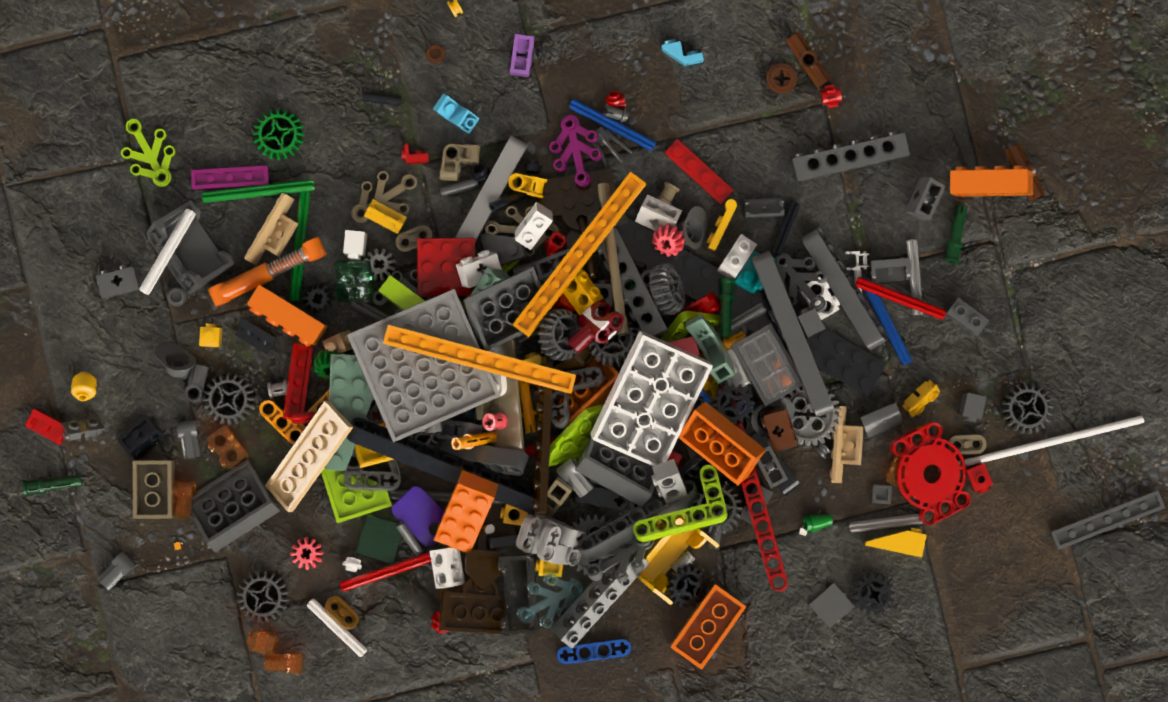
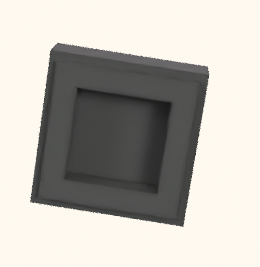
[871,484,892,504]

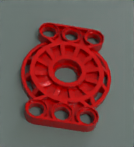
[890,421,971,525]

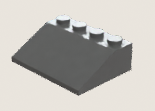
[464,266,550,351]
[183,459,280,552]

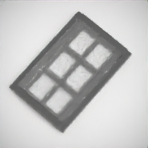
[731,323,803,406]

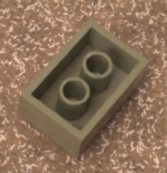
[133,460,175,519]

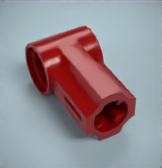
[544,232,567,257]

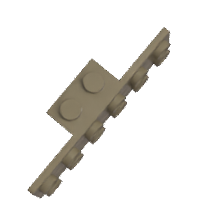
[476,339,525,452]

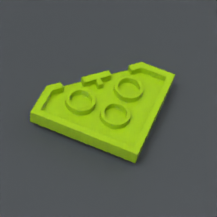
[549,404,603,467]
[321,468,393,523]

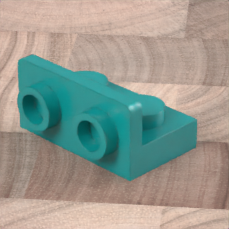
[735,250,775,295]

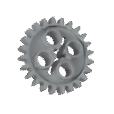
[784,387,841,446]

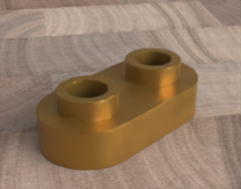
[325,596,359,630]

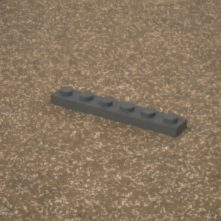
[1050,490,1165,550]

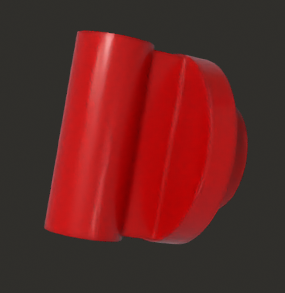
[605,91,626,109]

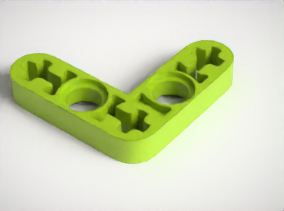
[661,311,720,342]

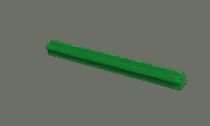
[202,179,315,203]
[289,191,310,302]

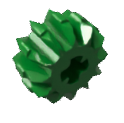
[314,349,342,380]

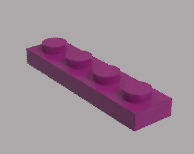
[191,165,269,190]

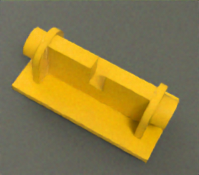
[364,199,407,234]
[902,380,940,418]

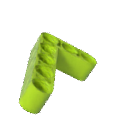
[633,465,728,542]

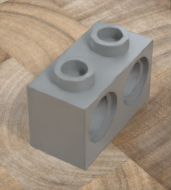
[651,459,688,504]

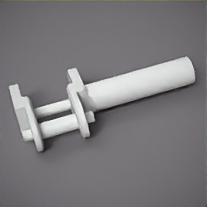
[845,251,870,293]

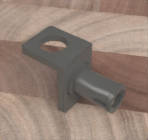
[706,512,732,550]

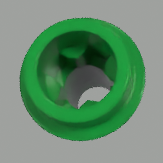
[803,514,833,533]

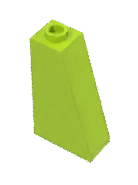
[378,275,425,311]

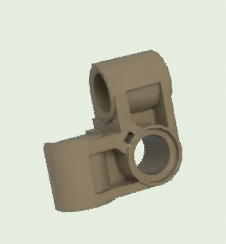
[440,144,480,181]

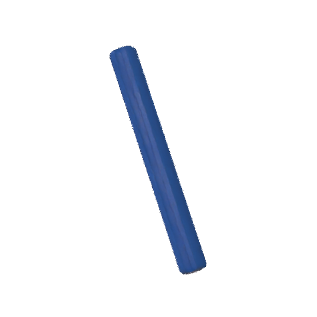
[569,99,656,151]
[864,278,912,365]

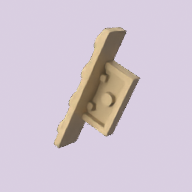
[244,193,298,265]
[830,406,863,483]

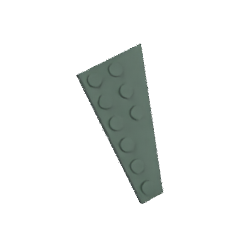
[326,354,374,471]

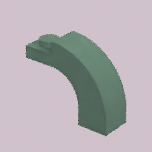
[685,314,735,384]

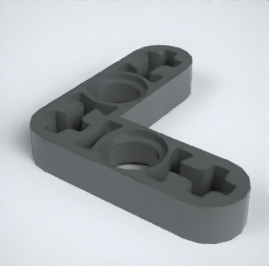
[551,367,605,428]

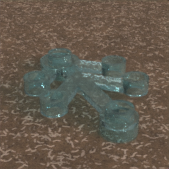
[517,573,583,628]

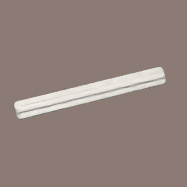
[139,209,196,295]

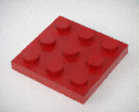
[417,238,475,296]

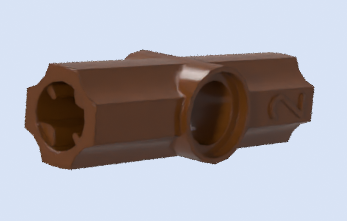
[785,32,831,89]
[1004,143,1045,202]

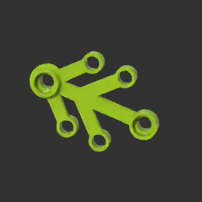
[121,119,176,187]

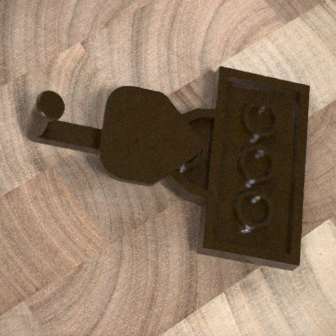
[539,168,616,284]
[439,523,517,635]

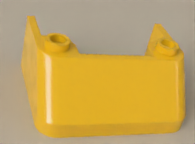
[637,518,719,605]

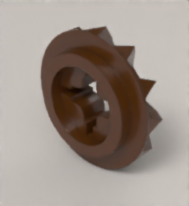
[766,63,797,94]

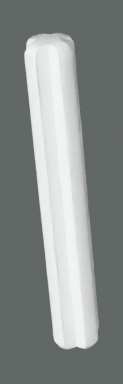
[307,599,367,657]

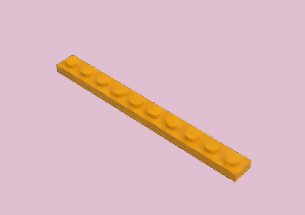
[512,172,646,337]
[383,325,576,394]

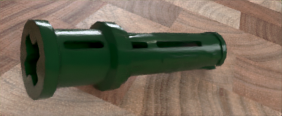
[943,205,968,264]
[718,278,735,338]
[22,474,82,497]

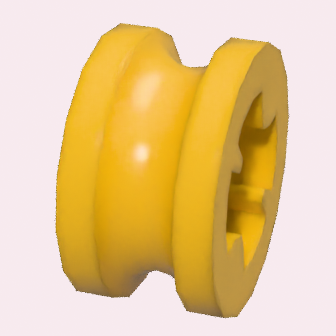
[447,0,463,17]

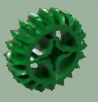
[253,108,305,161]

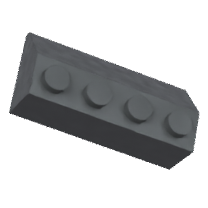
[575,437,655,507]

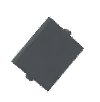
[809,583,855,629]

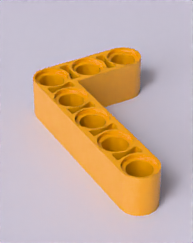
[259,390,329,444]

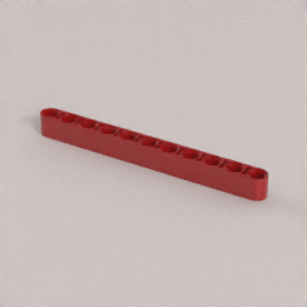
[717,388,788,592]

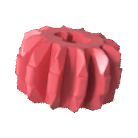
[652,223,685,257]
[290,537,324,570]

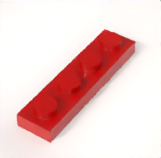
[664,139,734,205]
[282,343,313,420]

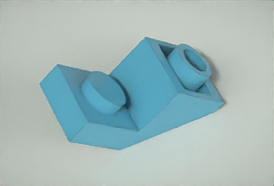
[661,39,704,66]
[433,93,480,134]

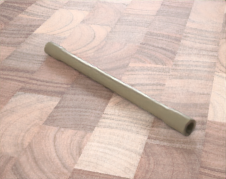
[597,183,629,336]

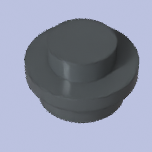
[167,287,187,307]

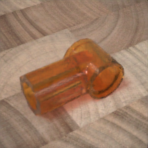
[172,480,197,519]
[264,653,303,674]

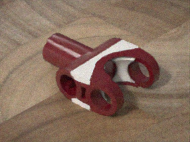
[567,300,624,354]

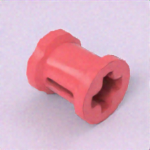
[482,412,508,431]

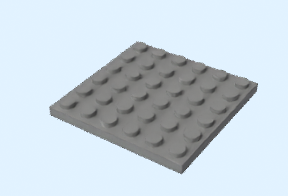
[347,289,500,442]

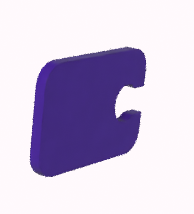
[392,486,444,546]

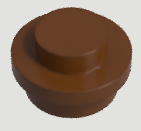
[426,44,445,64]

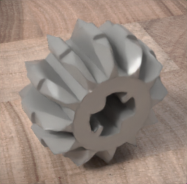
[363,248,396,281]

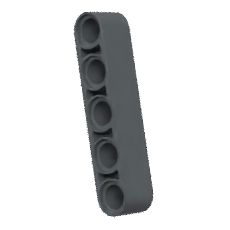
[440,440,529,476]

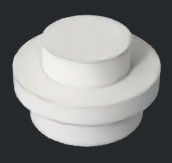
[342,557,362,572]

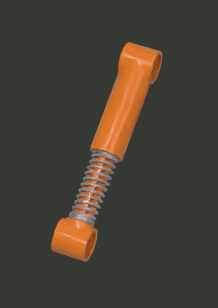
[208,237,327,307]

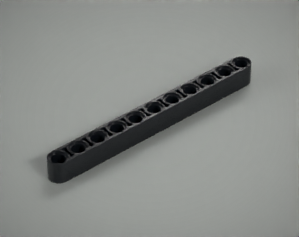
[347,418,549,515]

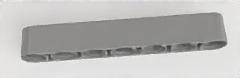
[455,135,528,243]

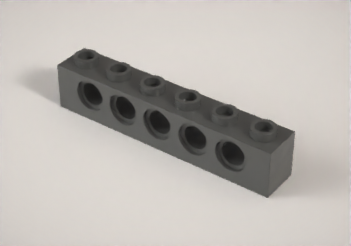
[791,130,910,182]
[597,228,669,338]
[551,545,649,648]

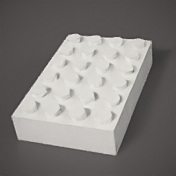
[590,330,713,466]

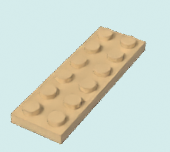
[265,401,353,512]

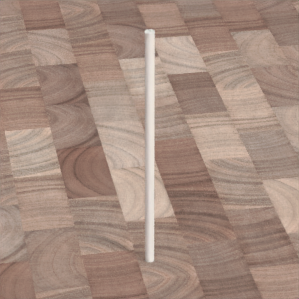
[938,415,1144,471]

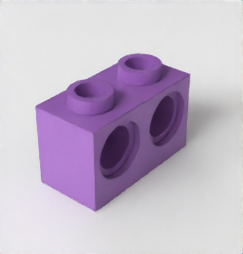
[510,34,534,77]

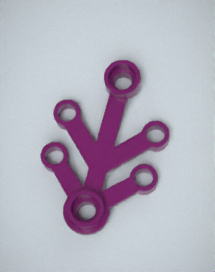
[549,115,602,187]

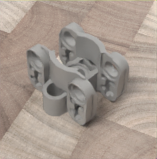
[516,514,587,566]

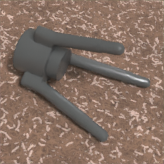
[591,127,633,167]

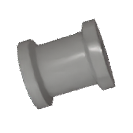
[267,380,287,399]

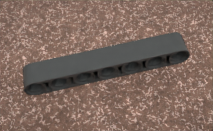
[802,227,888,350]
[578,480,700,562]

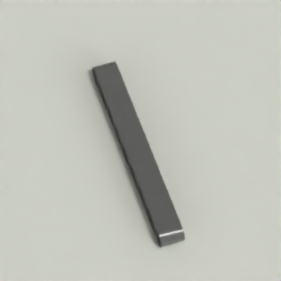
[751,251,834,418]

